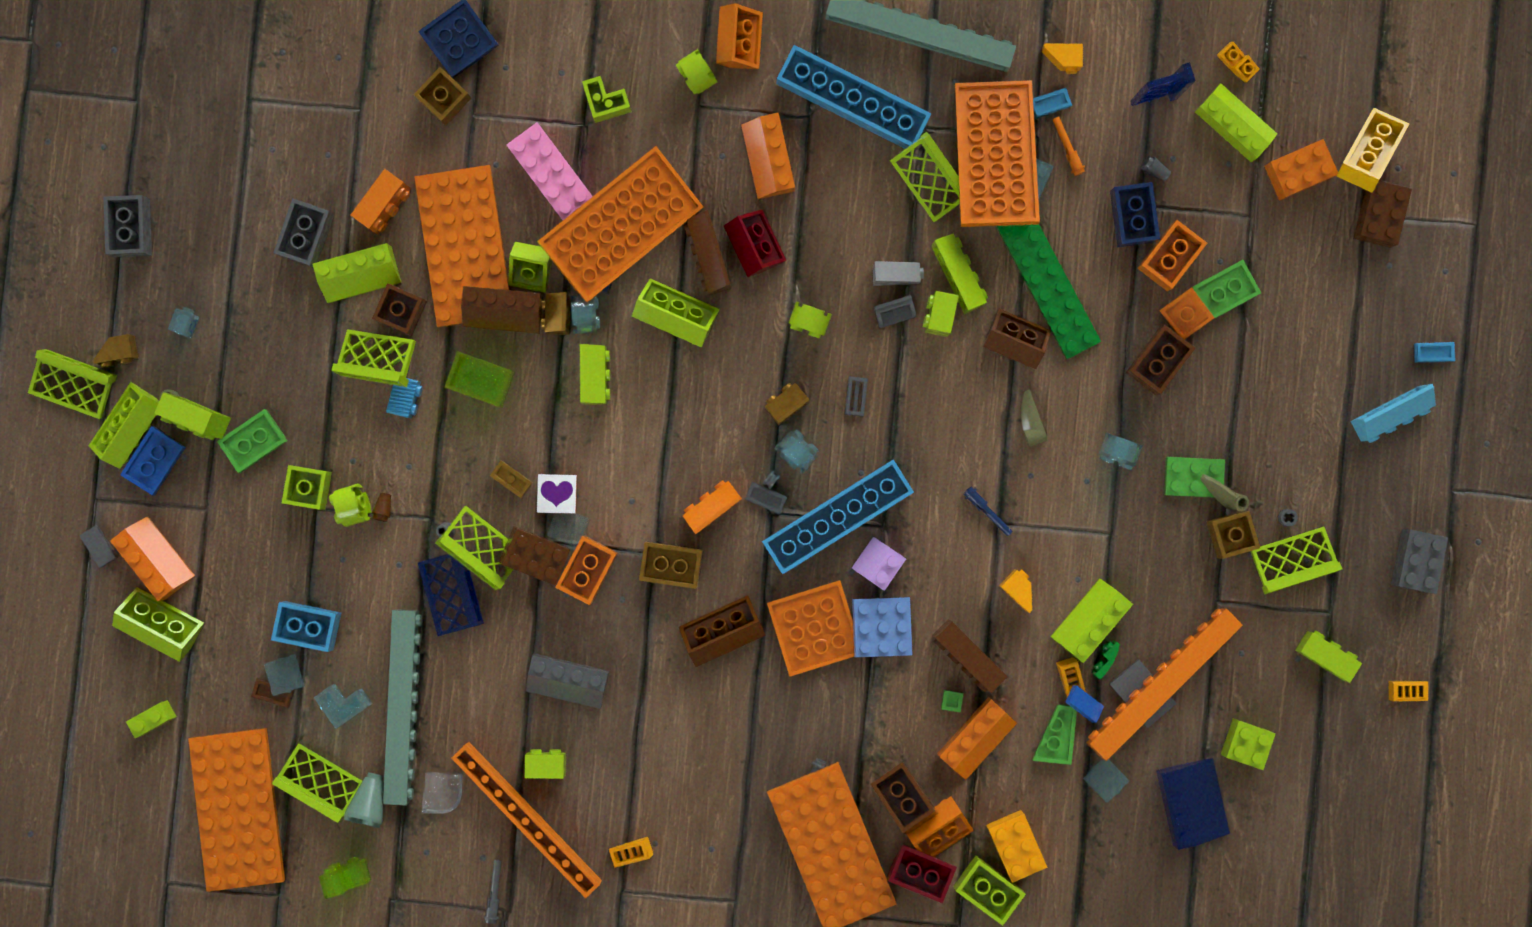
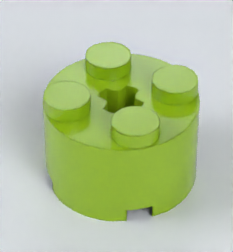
[676,49,718,95]
[788,301,832,338]
[329,484,371,527]

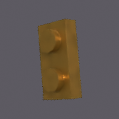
[490,460,533,498]

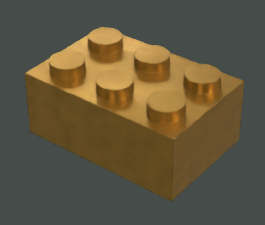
[639,542,703,589]

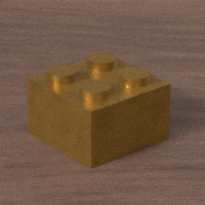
[414,67,472,126]
[1206,511,1260,559]

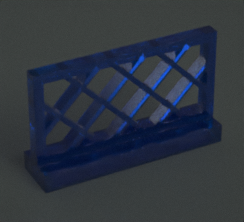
[1130,62,1196,106]
[418,554,484,636]

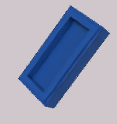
[1065,685,1104,723]

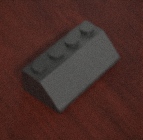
[526,654,610,709]

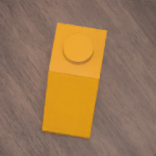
[1042,43,1083,74]
[999,569,1032,613]

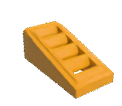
[1056,657,1086,697]
[1389,681,1428,701]
[609,837,653,868]

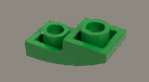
[1091,640,1120,680]

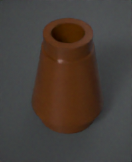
[371,493,392,522]

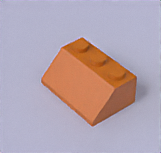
[716,3,763,70]
[683,480,742,534]
[907,796,974,857]

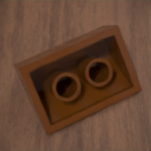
[983,308,1051,369]

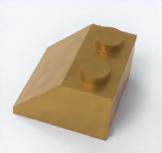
[541,292,571,335]
[765,383,810,425]

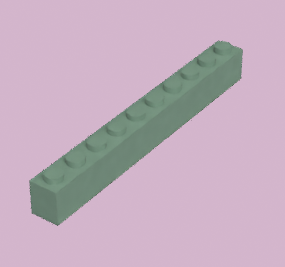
[825,0,1016,72]
[383,609,422,805]

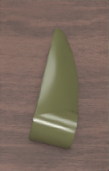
[1021,390,1048,447]
[1200,474,1249,512]

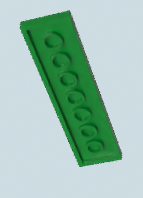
[996,224,1101,360]

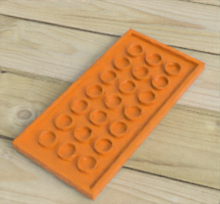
[955,80,1040,227]
[537,146,703,303]
[414,165,510,328]
[188,728,285,892]
[767,762,897,927]

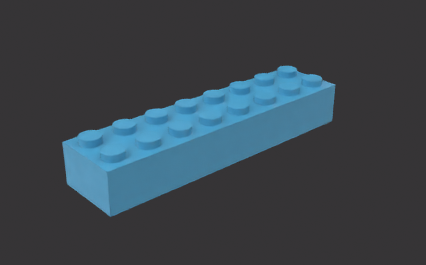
[776,45,931,152]
[762,460,914,574]

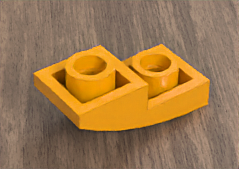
[1217,41,1260,83]

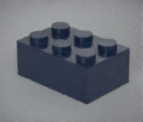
[1110,182,1160,248]

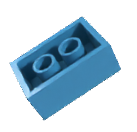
[271,601,341,652]

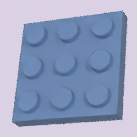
[852,597,912,657]

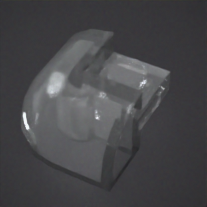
[422,772,463,814]

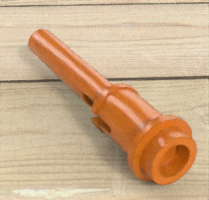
[1052,117,1085,176]

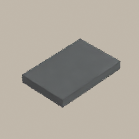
[1109,659,1177,728]

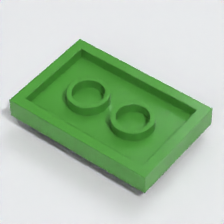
[1192,260,1261,318]
[217,409,288,473]
[1164,457,1225,498]

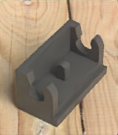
[873,295,916,329]

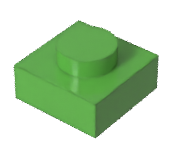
[941,690,964,713]

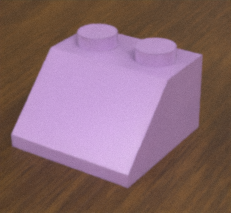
[852,537,906,591]

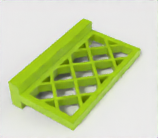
[890,132,960,222]
[331,329,416,387]
[28,349,117,419]
[435,506,514,590]
[1250,527,1342,594]
[272,743,362,823]

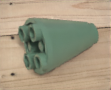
[344,773,384,828]

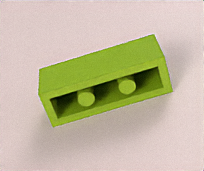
[1295,631,1362,683]

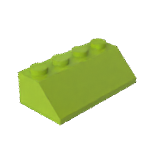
[1195,83,1277,162]
[931,233,988,315]
[313,243,401,303]
[632,278,719,347]
[88,382,159,469]
[1050,578,1133,663]
[112,587,204,662]

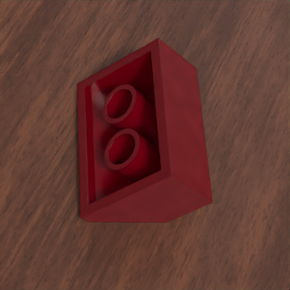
[723,209,787,277]
[887,845,957,904]

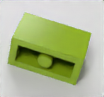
[126,700,177,739]
[525,749,566,779]

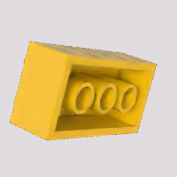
[1337,108,1409,193]

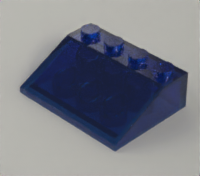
[1156,758,1230,850]

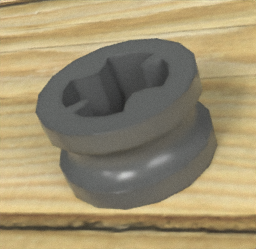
[762,470,780,489]
[1278,509,1298,526]

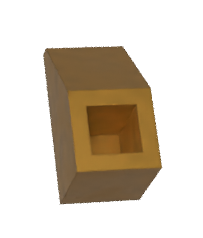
[93,334,139,368]

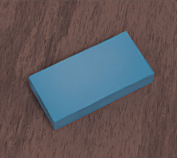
[1033,88,1072,119]
[1414,342,1455,363]

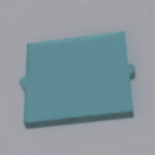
[547,513,590,547]
[264,654,305,696]
[1083,759,1129,803]

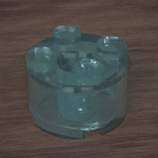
[570,295,600,334]
[774,430,819,474]
[1099,433,1143,470]

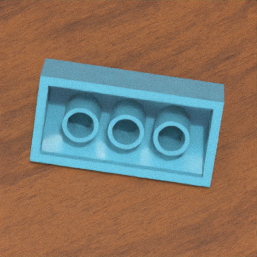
[1350,384,1436,443]

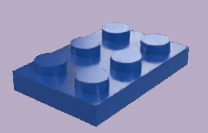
[120,426,186,495]

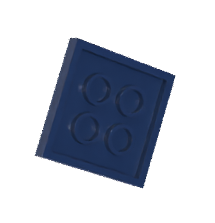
[418,0,499,79]

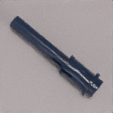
[963,486,1013,536]

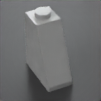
[873,261,924,286]

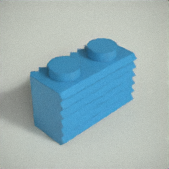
[386,378,423,419]

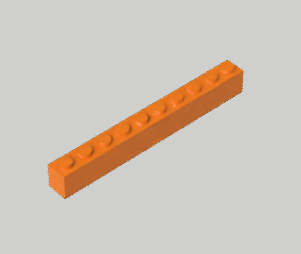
[1086,608,1243,761]
[451,742,602,898]

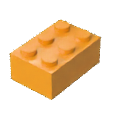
[986,810,1048,883]

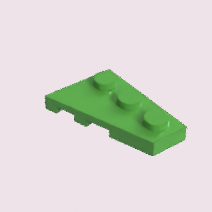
[1032,704,1077,765]

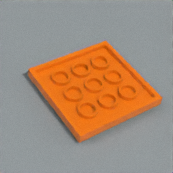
[767,580,854,676]

